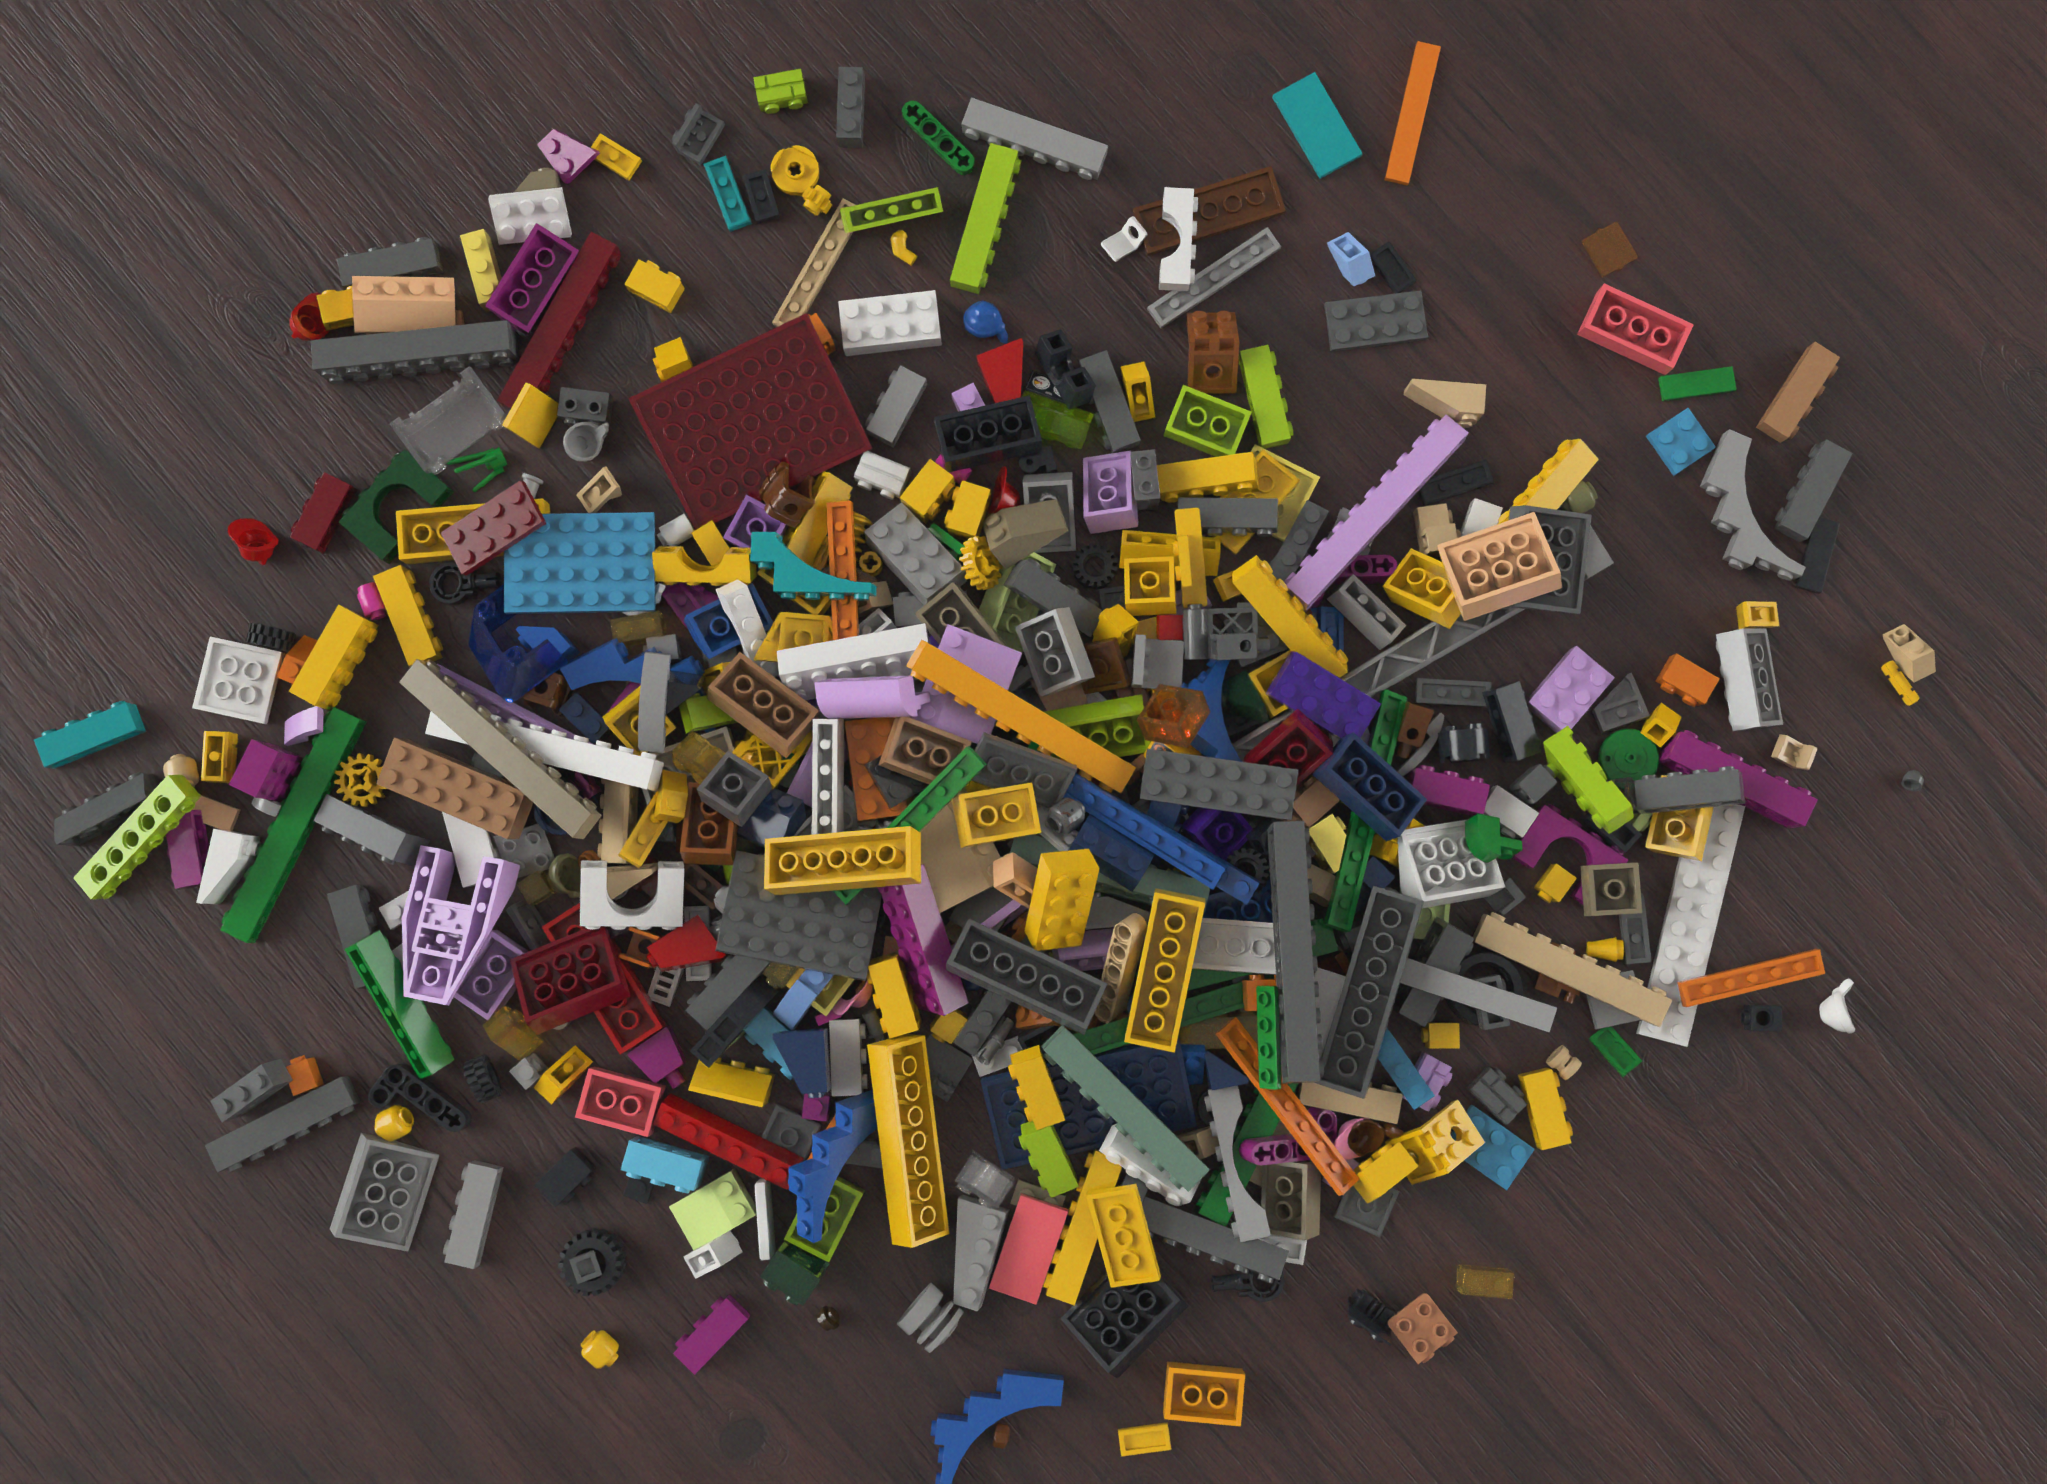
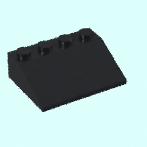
[1060,1271,1188,1378]

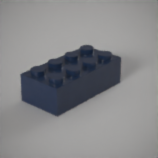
[1312,732,1427,841]

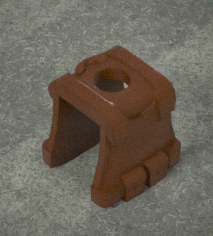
[759,462,815,528]
[519,663,573,716]

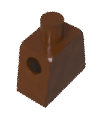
[1395,701,1434,759]

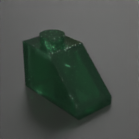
[1221,671,1268,722]

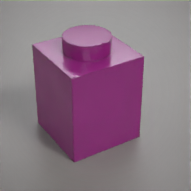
[802,1093,832,1121]

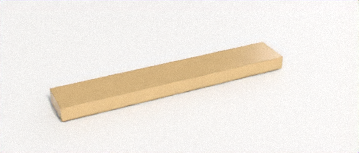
[772,198,855,326]

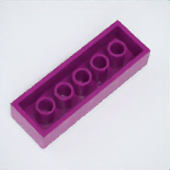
[1659,730,1818,829]
[877,864,968,1016]

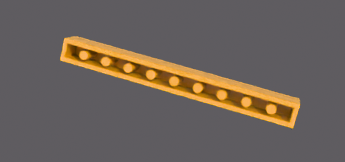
[906,640,1136,793]

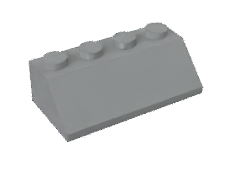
[1716,628,1783,731]

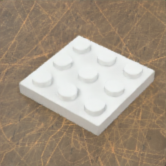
[192,637,285,724]

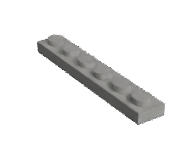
[1147,227,1281,329]

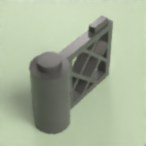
[1183,602,1259,659]

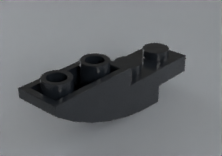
[690,975,779,1068]

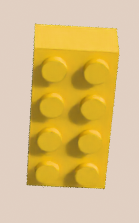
[289,604,379,710]
[1024,849,1100,951]

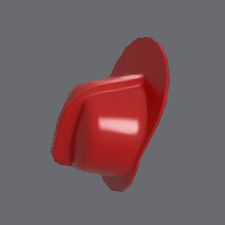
[289,293,330,341]
[985,466,1021,519]
[227,518,279,566]

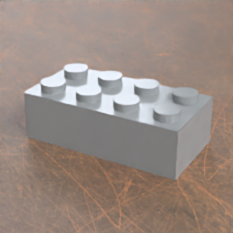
[864,502,967,605]

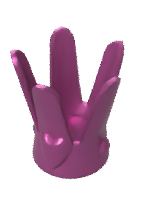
[567,772,602,803]

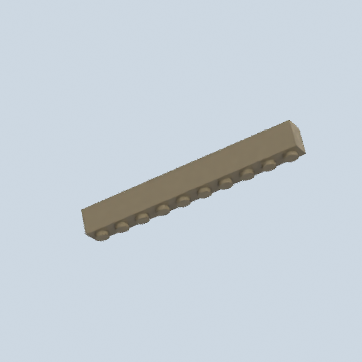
[399,659,602,839]

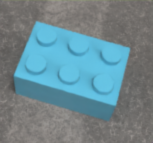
[621,1136,709,1193]

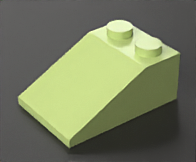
[669,1168,757,1250]

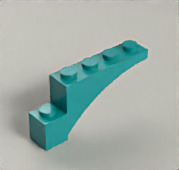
[750,532,877,601]

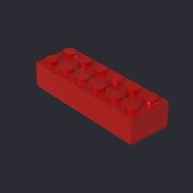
[542,903,667,1055]

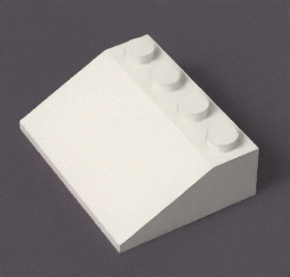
[1398,820,1505,908]

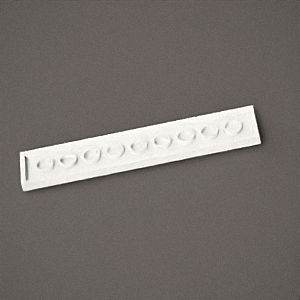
[1636,804,1745,1047]

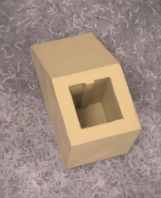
[1883,624,1936,682]

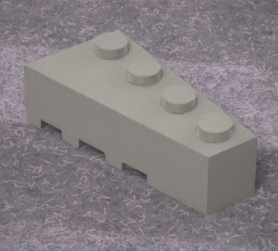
[953,1195,1010,1311]

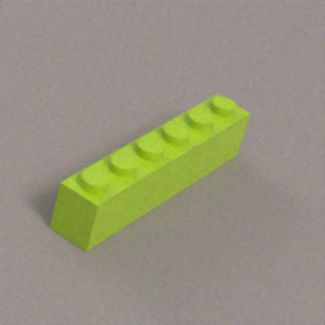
[950,143,1022,294]

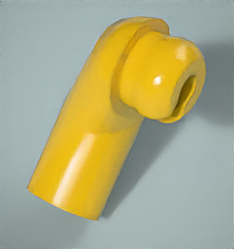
[891,230,917,266]

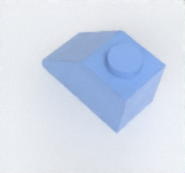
[1327,232,1375,286]

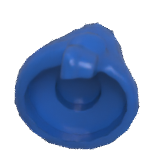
[963,301,1008,344]

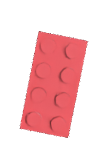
[1577,283,1694,375]

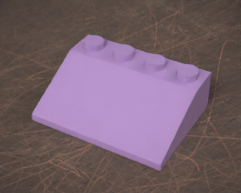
[912,624,1022,744]

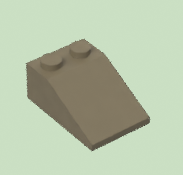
[982,499,1069,569]

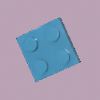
[1646,408,1716,476]

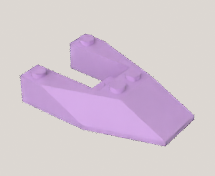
[402,845,520,1006]

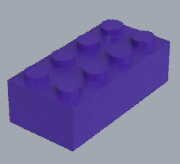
[1265,651,1381,739]

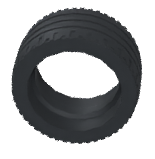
[1445,951,1523,1026]

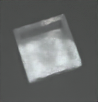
[955,1150,1014,1209]

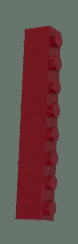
[497,232,621,410]

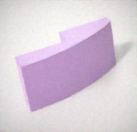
[284,706,323,746]

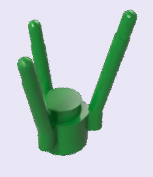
[446,447,508,492]

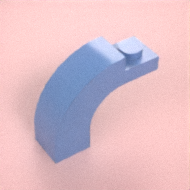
[773,969,834,1030]

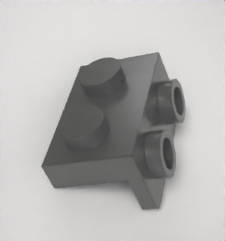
[672,103,725,165]

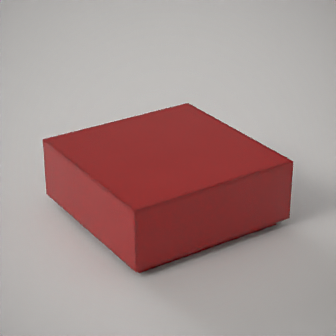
[1157,615,1183,640]

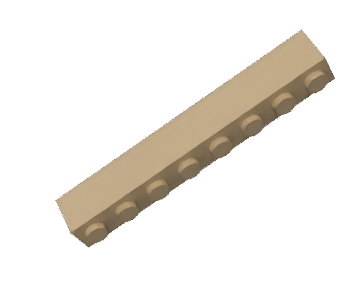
[1472,912,1672,1027]

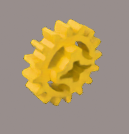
[959,536,1003,590]
[334,753,387,807]

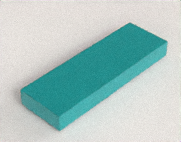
[703,155,752,232]

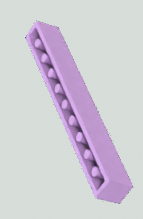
[1284,415,1468,612]

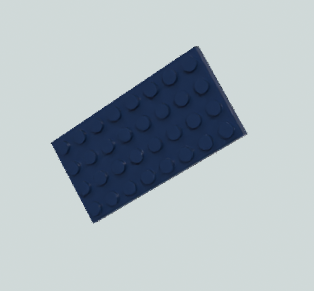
[981,1036,1197,1170]

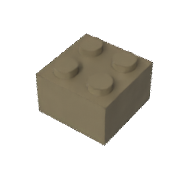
[1580,863,1642,916]

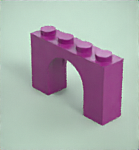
[1512,804,1628,905]

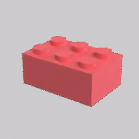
[575,1066,666,1137]

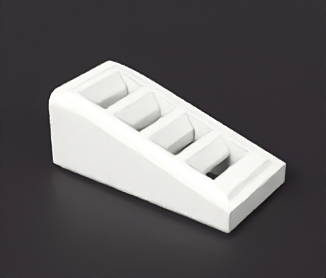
[648,967,685,1007]

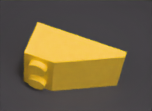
[952,782,1041,848]

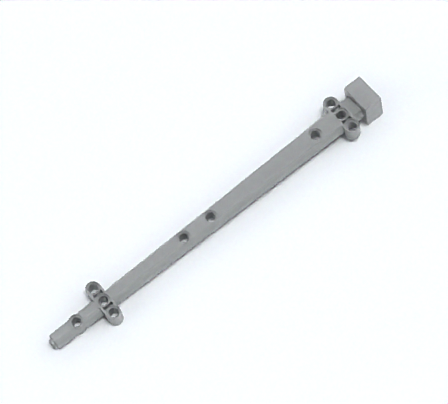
[1132,525,1614,832]

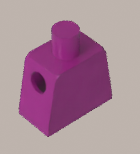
[627,1026,687,1089]

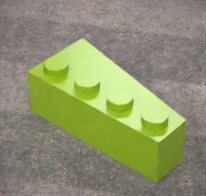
[1543,726,1634,834]

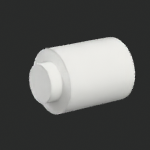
[657,513,695,546]

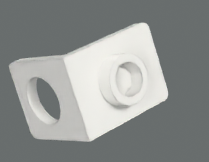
[1101,216,1147,261]

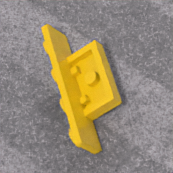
[1173,507,1208,608]

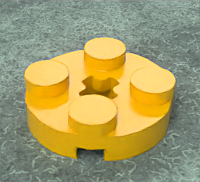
[771,145,820,196]

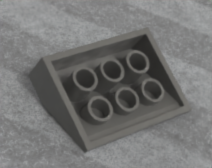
[1508,505,1592,614]

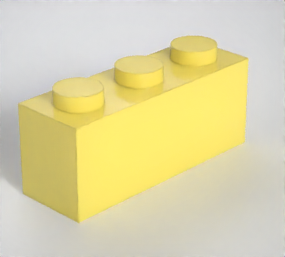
[460,229,502,312]

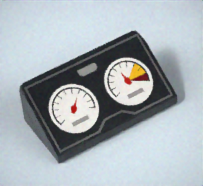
[1024,370,1068,409]

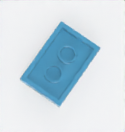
[1451,1105,1535,1190]

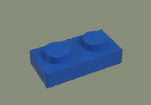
[1180,1044,1206,1085]

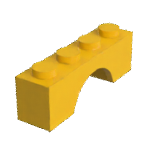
[652,546,757,586]

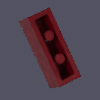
[290,472,357,554]

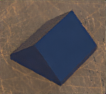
[1204,1049,1250,1090]

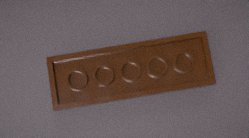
[1133,166,1286,256]

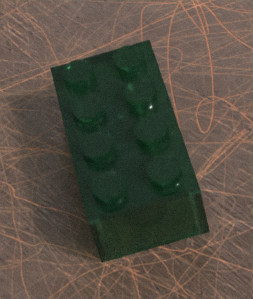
[760,1240,830,1306]

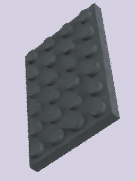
[715,851,882,981]

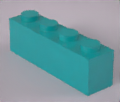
[34,701,146,769]

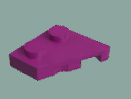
[661,582,719,629]

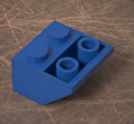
[515,626,580,672]

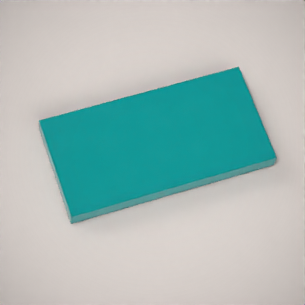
[1272,72,1363,179]

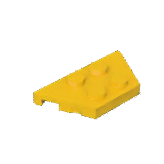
[754,612,833,663]

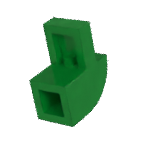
[1465,813,1522,863]

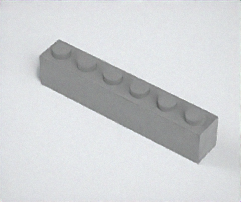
[961,97,1108,180]

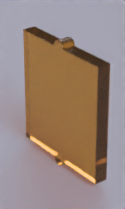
[1581,221,1638,277]

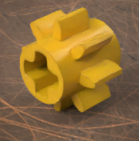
[802,185,832,216]

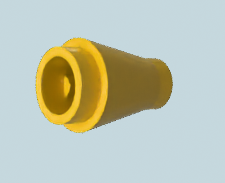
[1586,937,1624,962]

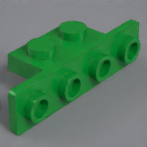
[1256,985,1281,1090]

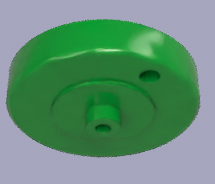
[1598,729,1659,788]

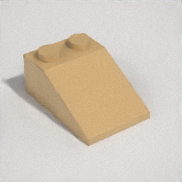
[1404,379,1486,428]

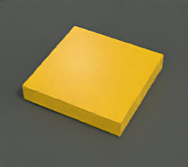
[502,383,559,449]

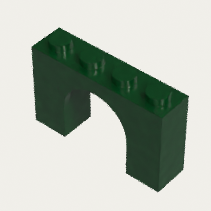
[339,449,454,564]

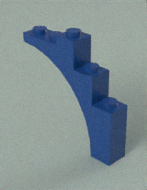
[560,637,717,733]
[1173,659,1242,762]
[788,1090,878,1243]
[930,1369,1064,1484]

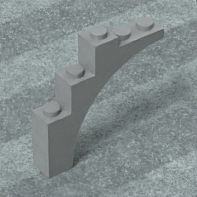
[1700,429,1806,581]

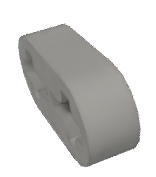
[251,797,281,817]

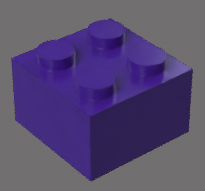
[1181,807,1253,861]

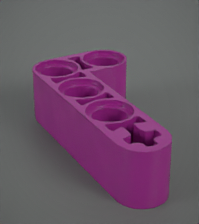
[1299,555,1397,608]
[1239,1107,1337,1166]

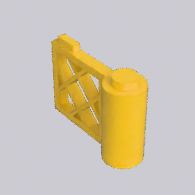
[732,730,813,789]

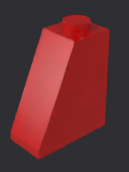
[976,338,1023,403]
[646,915,726,972]

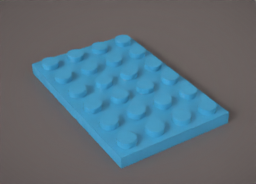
[504,512,656,614]

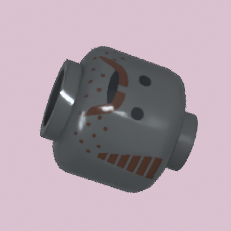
[1047,797,1085,835]

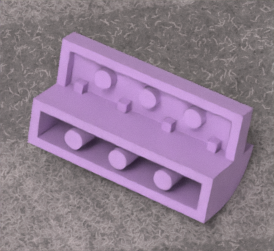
[815,675,931,719]

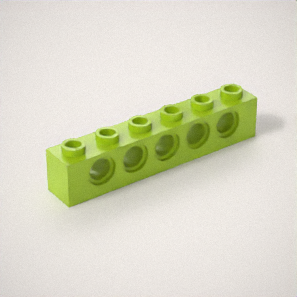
[74,775,201,900]

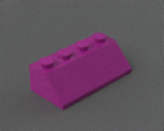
[485,223,579,336]

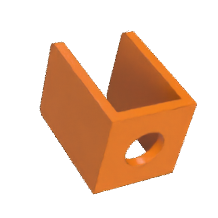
[618,926,664,968]

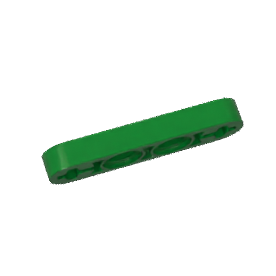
[902,101,975,175]

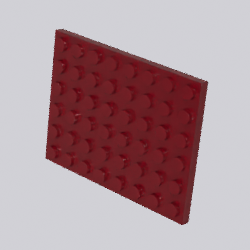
[628,313,872,530]

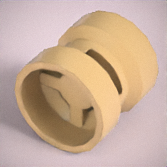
[1546,1045,1582,1080]

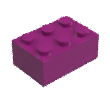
[229,739,303,802]
[1406,765,1490,816]

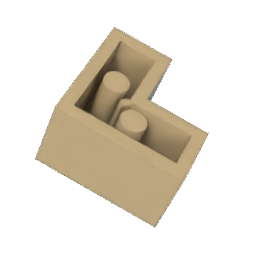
[1413,503,1461,558]

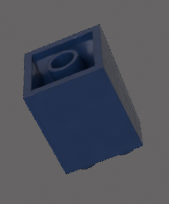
[773,1028,831,1098]

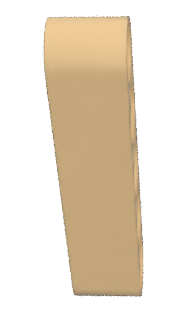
[1095,913,1147,1023]

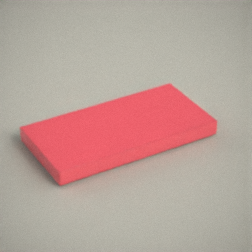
[989,1193,1069,1305]

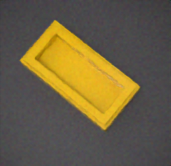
[1118,1422,1171,1457]

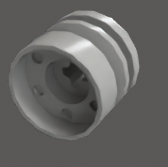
[897,1283,964,1353]

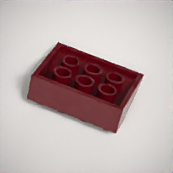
[510,926,631,1035]

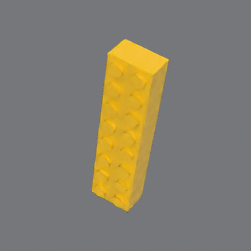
[867,1034,949,1248]

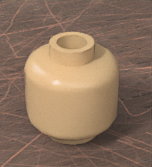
[163,754,200,787]

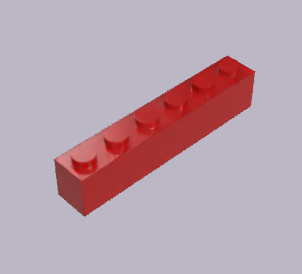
[652,1093,804,1190]

